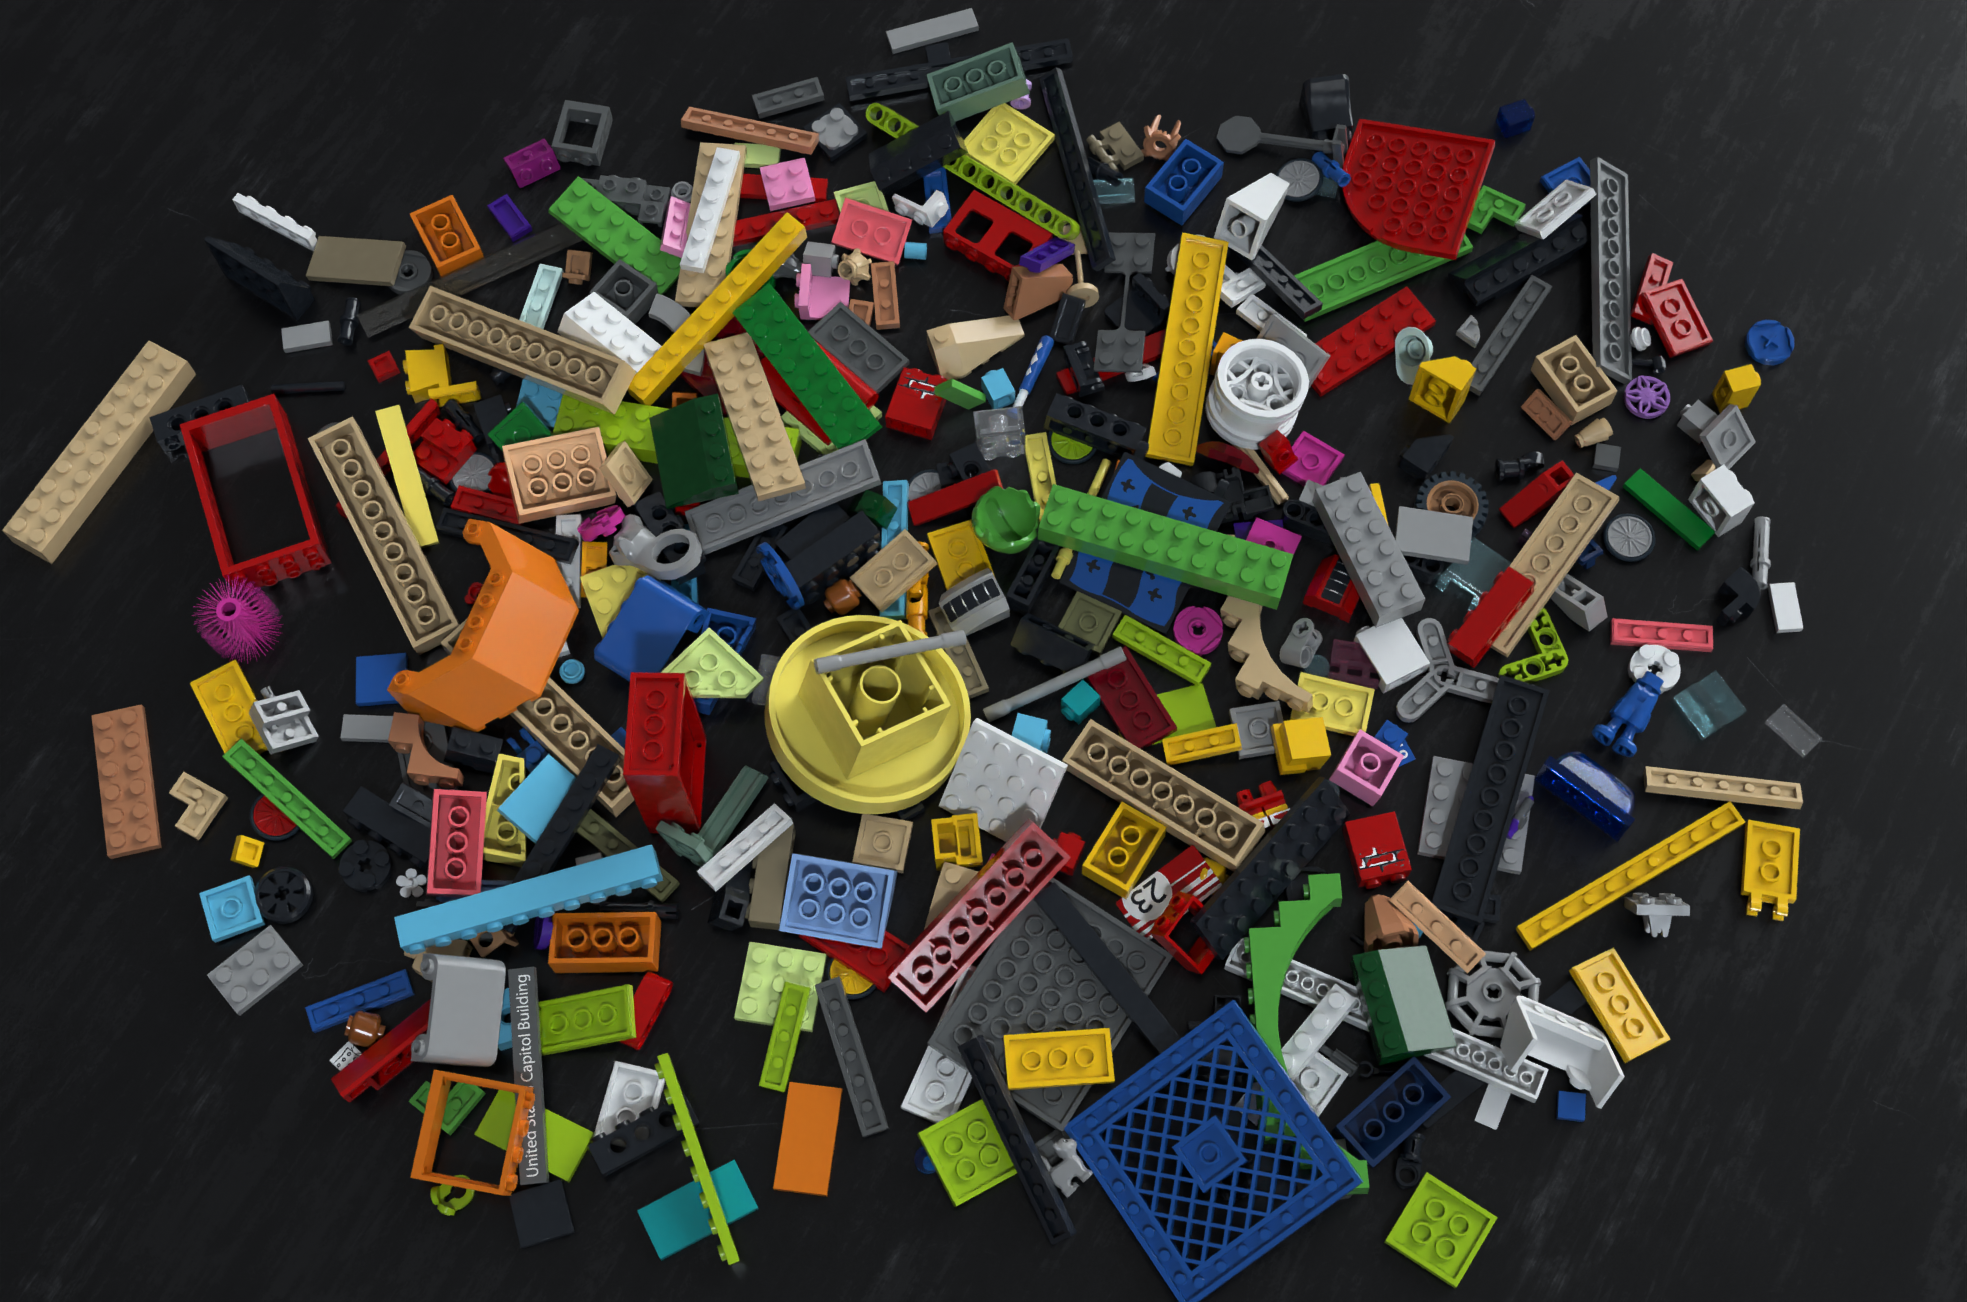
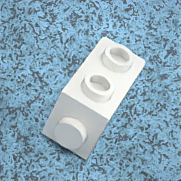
[892,190,949,228]

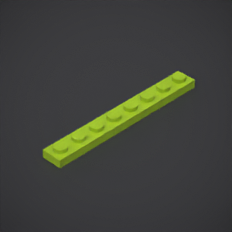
[655,1053,740,1265]

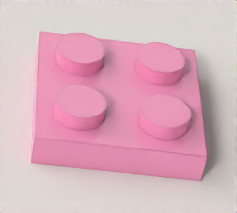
[760,158,815,211]

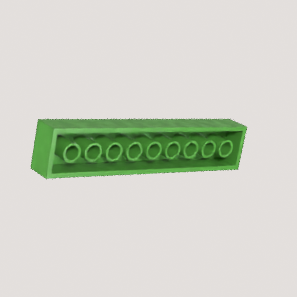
[1038,484,1293,610]

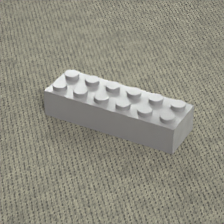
[1312,472,1425,628]

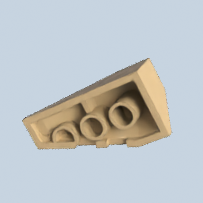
[927,316,1025,380]

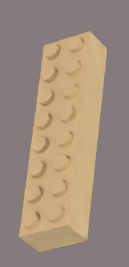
[1062,719,1265,872]

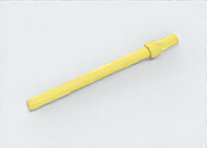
[1051,459,1111,579]

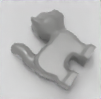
[1041,1138,1093,1198]

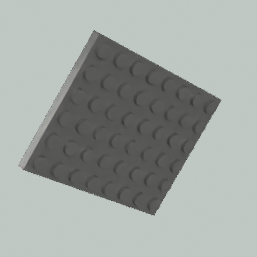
[927,878,1173,1133]

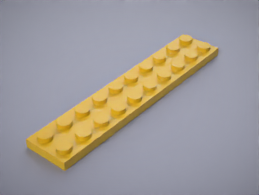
[1145,232,1229,466]

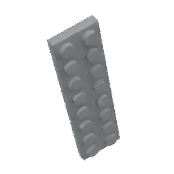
[685,439,882,555]

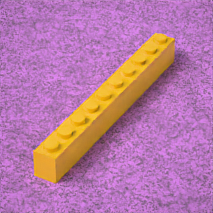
[627,212,807,406]

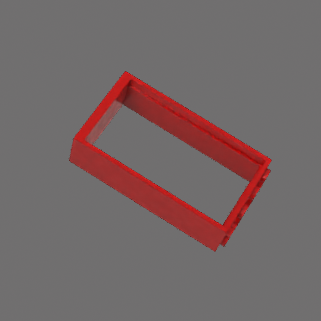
[180,394,332,594]
[623,672,707,834]

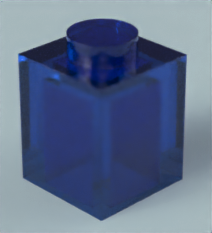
[1496,99,1535,138]

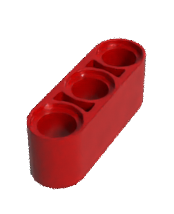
[619,971,673,1050]

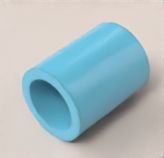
[904,242,927,260]

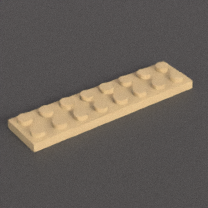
[675,142,747,307]
[704,332,806,502]
[1491,473,1619,658]

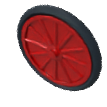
[249,794,300,840]

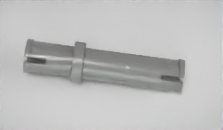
[1750,516,1771,589]

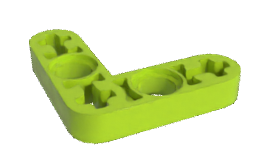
[1497,608,1568,684]

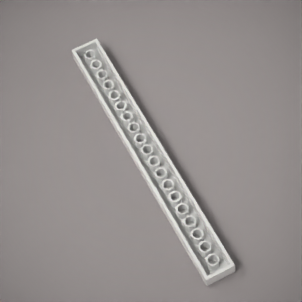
[1224,938,1549,1103]

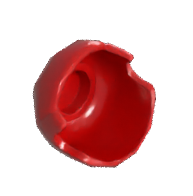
[488,462,513,499]

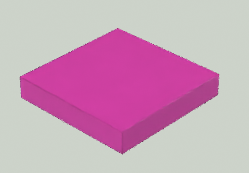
[1282,431,1344,487]

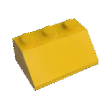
[1408,356,1477,423]

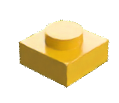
[231,835,264,868]

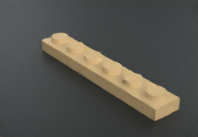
[1643,766,1803,809]

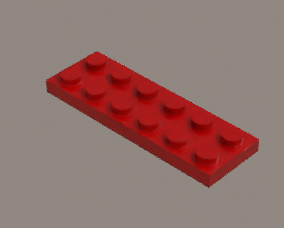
[1311,287,1436,397]

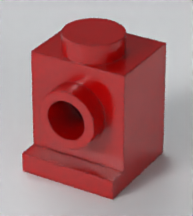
[1258,430,1298,475]

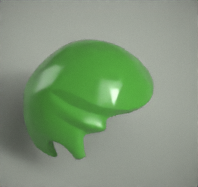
[971,486,1040,554]

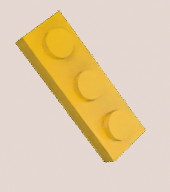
[1162,723,1242,766]

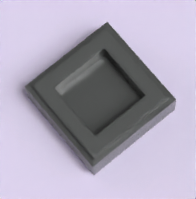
[1592,443,1621,472]

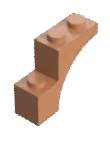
[388,712,464,788]

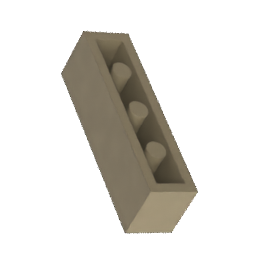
[745,824,796,930]

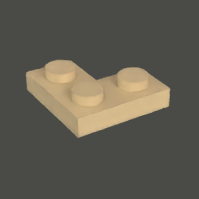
[169,772,228,840]

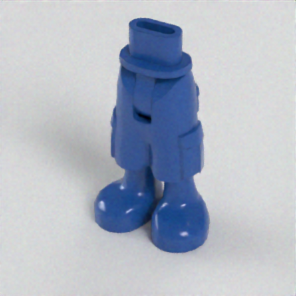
[1592,671,1664,757]

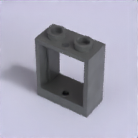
[551,100,613,166]

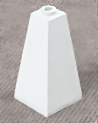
[1214,173,1290,260]

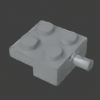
[249,686,319,754]

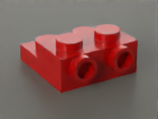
[413,418,477,485]

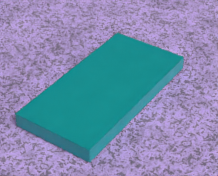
[637,1160,759,1261]

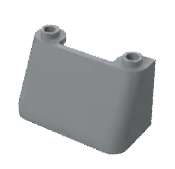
[411,953,506,1067]

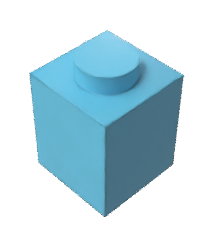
[981,368,1015,411]

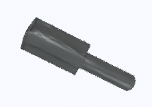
[1319,1044,1359,1077]

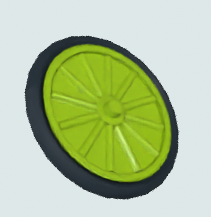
[1047,431,1097,464]

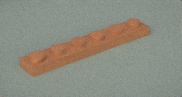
[681,107,819,155]

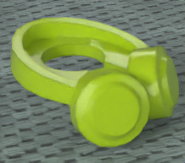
[430,1175,475,1216]

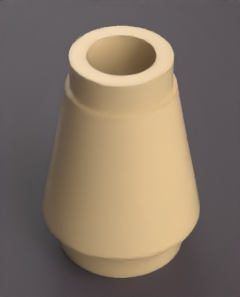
[1574,418,1613,448]

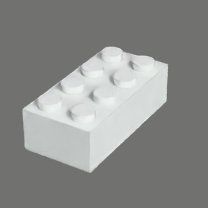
[558,292,662,376]

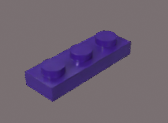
[1019,237,1075,273]

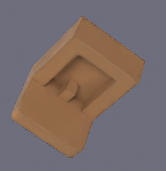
[562,250,593,285]

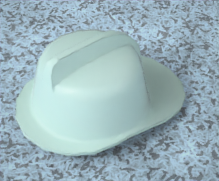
[1395,327,1433,385]

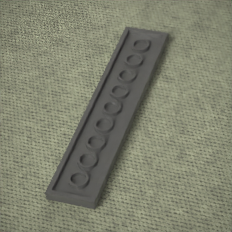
[1590,157,1632,384]

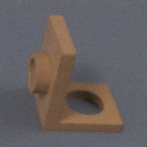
[470,930,519,958]

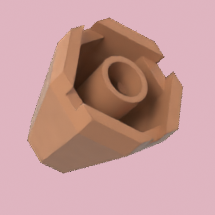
[1364,894,1419,953]

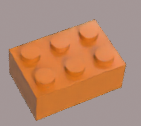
[410,195,486,282]

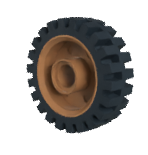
[1414,471,1489,540]

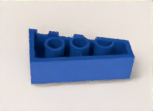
[693,608,757,715]

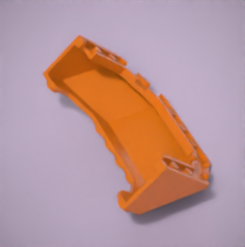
[387,519,579,732]

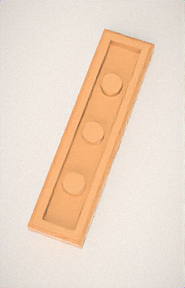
[1390,881,1486,974]

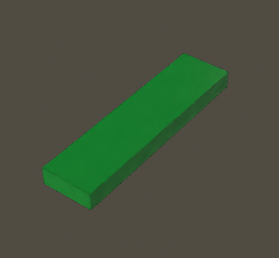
[1623,468,1715,551]

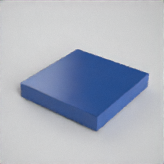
[1540,157,1591,208]
[356,653,408,706]

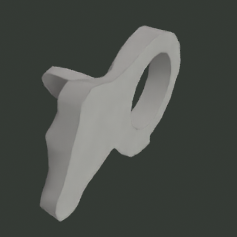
[609,514,702,580]

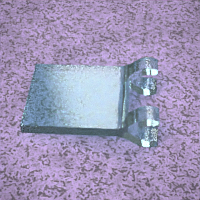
[1435,537,1511,611]

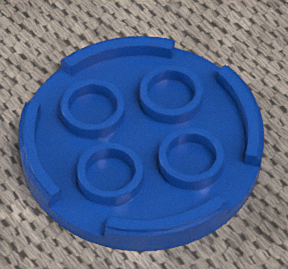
[756,542,805,610]

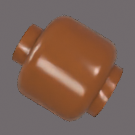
[823,579,862,615]
[344,1011,386,1048]

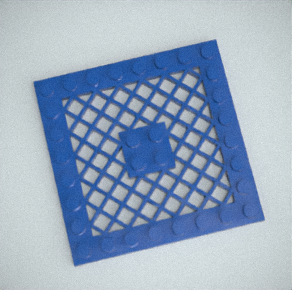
[1064,1000,1364,1302]

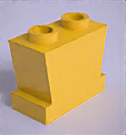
[403,344,452,403]

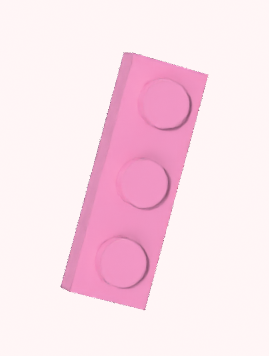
[660,196,691,258]

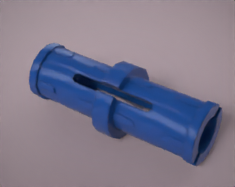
[1312,151,1351,187]

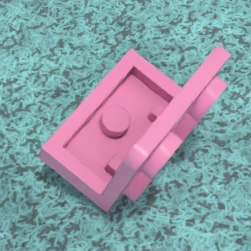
[795,264,850,320]

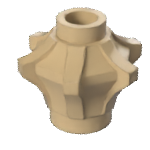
[838,248,872,286]

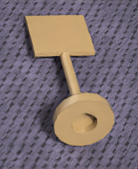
[1058,225,1099,308]

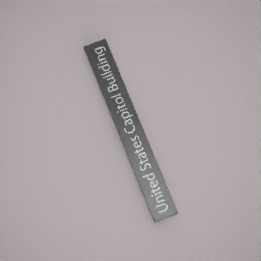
[508,967,549,1185]

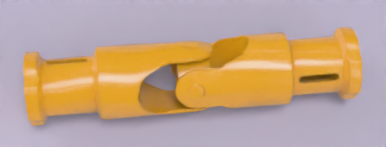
[906,541,929,636]

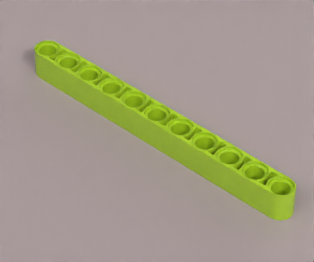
[866,103,1080,240]

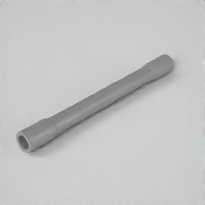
[814,630,967,674]
[983,646,1127,723]

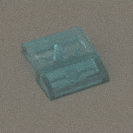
[1674,670,1747,738]

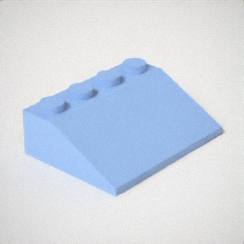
[779,853,898,949]

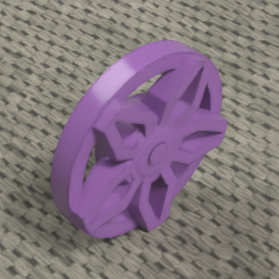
[1624,375,1670,419]

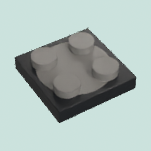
[803,103,868,162]

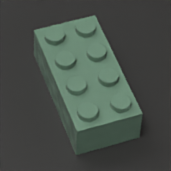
[927,42,1030,122]

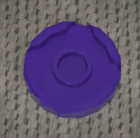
[534,916,553,950]

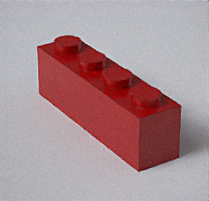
[1448,567,1534,668]

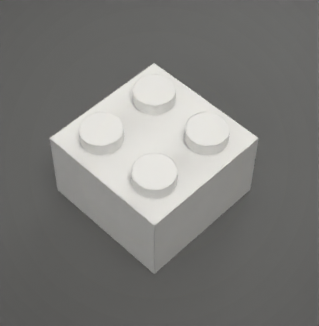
[1688,465,1755,537]

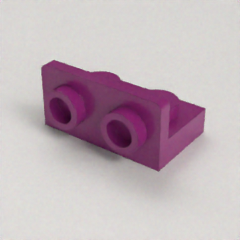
[503,139,560,188]

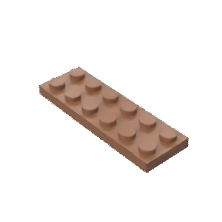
[91,704,162,859]

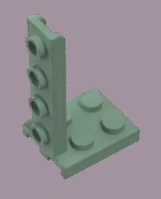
[655,766,768,867]

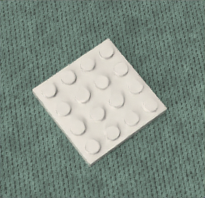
[939,718,1068,842]

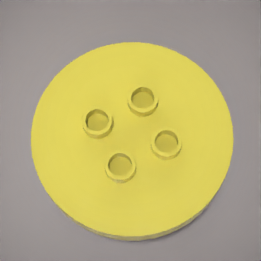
[764,615,971,814]

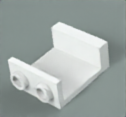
[1353,618,1430,693]

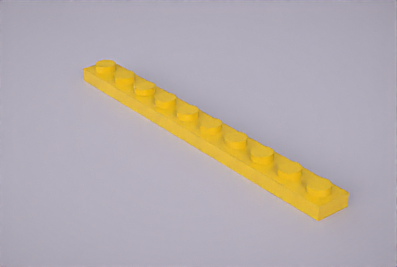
[1516,801,1745,951]

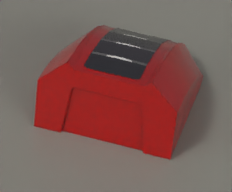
[1303,554,1360,623]

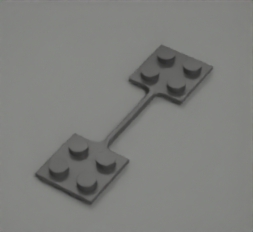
[1094,232,1156,373]

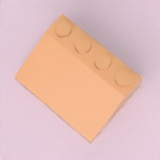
[502,427,616,524]

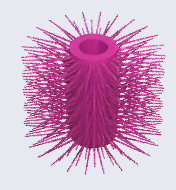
[192,576,283,664]

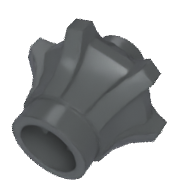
[774,253,803,280]

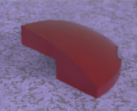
[1196,441,1260,474]

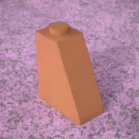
[1004,264,1073,320]

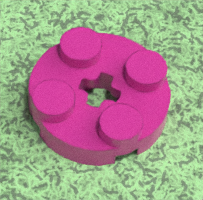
[577,505,625,542]
[1173,606,1223,656]

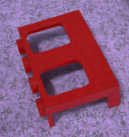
[943,190,1053,282]

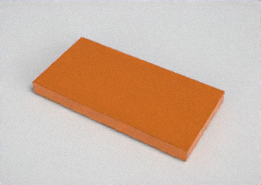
[773,1082,843,1197]

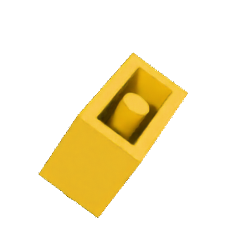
[1712,364,1761,413]

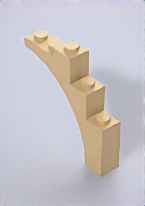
[1220,596,1313,713]

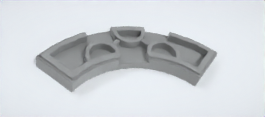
[648,293,705,376]

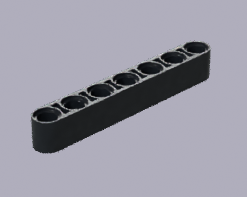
[1281,499,1444,584]

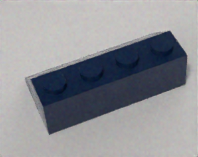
[1331,1057,1451,1168]

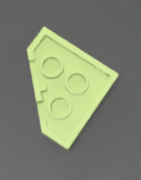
[661,627,764,698]

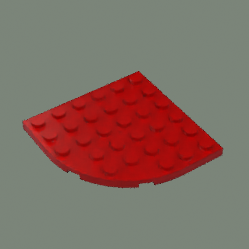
[1343,119,1495,260]

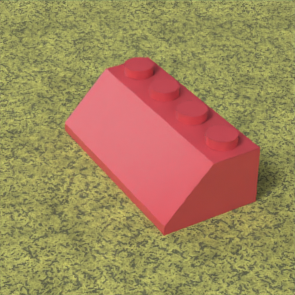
[426,789,487,897]

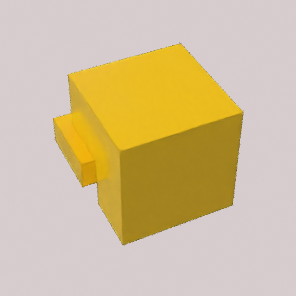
[1270,717,1331,775]
[931,813,983,871]

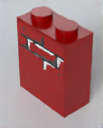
[885,367,948,440]
[1342,811,1412,889]

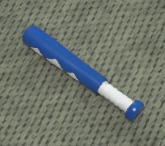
[1007,335,1054,420]

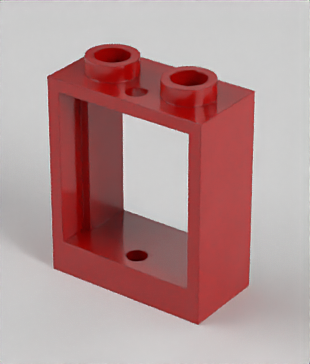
[1149,891,1215,974]

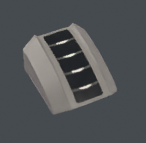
[939,568,1010,636]

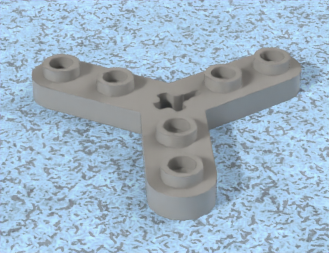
[1396,618,1499,723]

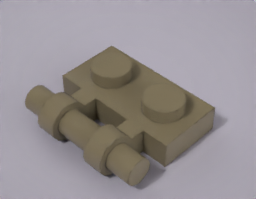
[1086,122,1144,172]

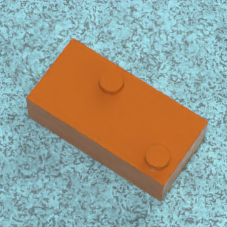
[548,912,661,973]

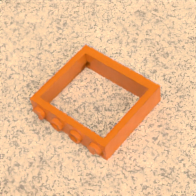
[410,1070,535,1196]

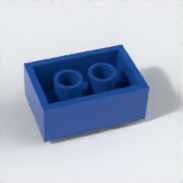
[1144,139,1224,226]

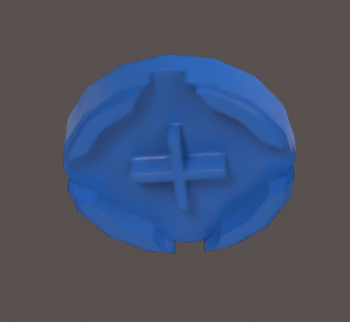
[1745,319,1794,365]

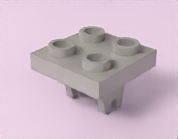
[1624,893,1690,937]

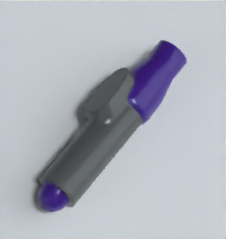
[1507,796,1534,839]

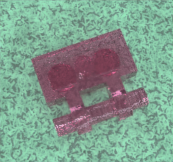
[1328,639,1379,689]

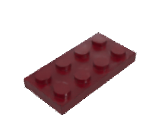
[1086,646,1177,750]

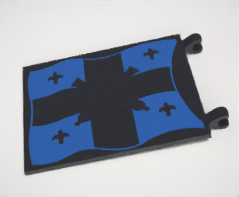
[1059,441,1231,635]

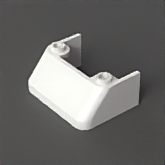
[1500,996,1625,1109]

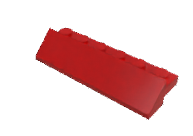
[331,999,431,1103]

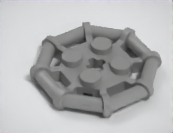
[1444,950,1541,1038]

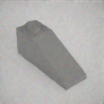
[1550,574,1607,631]

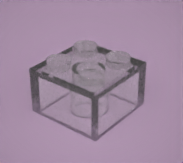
[973,406,1025,460]

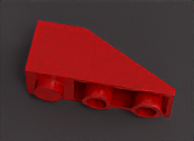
[1499,460,1574,528]

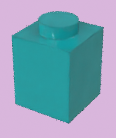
[1061,680,1101,725]

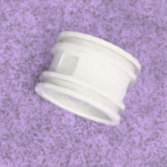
[1205,339,1309,450]

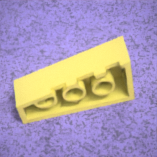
[483,754,527,867]

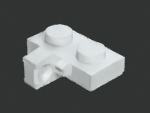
[1220,265,1266,308]

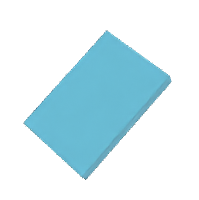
[497,754,576,844]

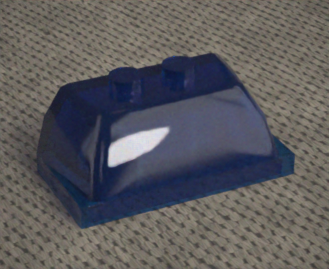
[1534,751,1635,842]

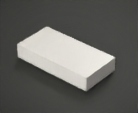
[1767,582,1803,633]

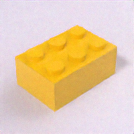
[1082,802,1167,899]

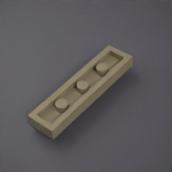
[928,606,989,699]

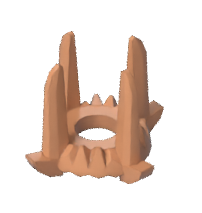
[1141,115,1181,162]

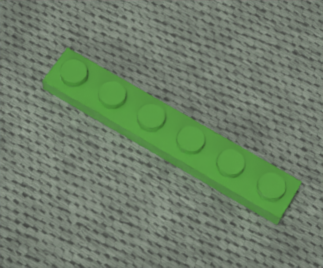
[222,739,352,859]

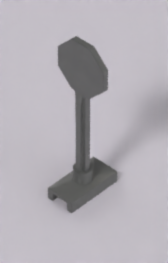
[1217,116,1348,169]

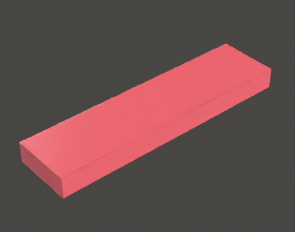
[1610,618,1713,652]

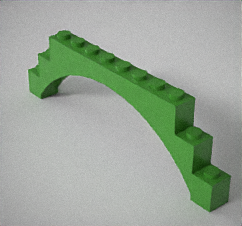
[1244,873,1369,1195]

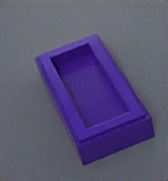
[487,194,532,242]

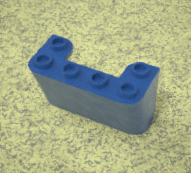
[594,575,710,682]

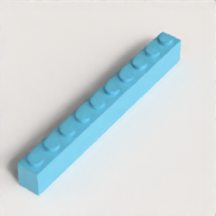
[394,844,663,954]

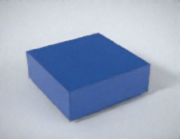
[1556,1091,1586,1122]

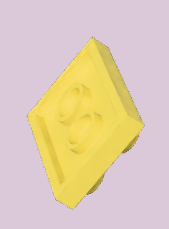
[1290,672,1375,737]

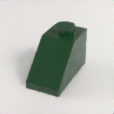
[846,490,898,530]

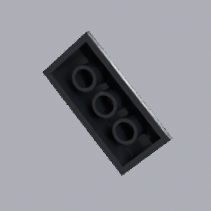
[868,111,968,195]

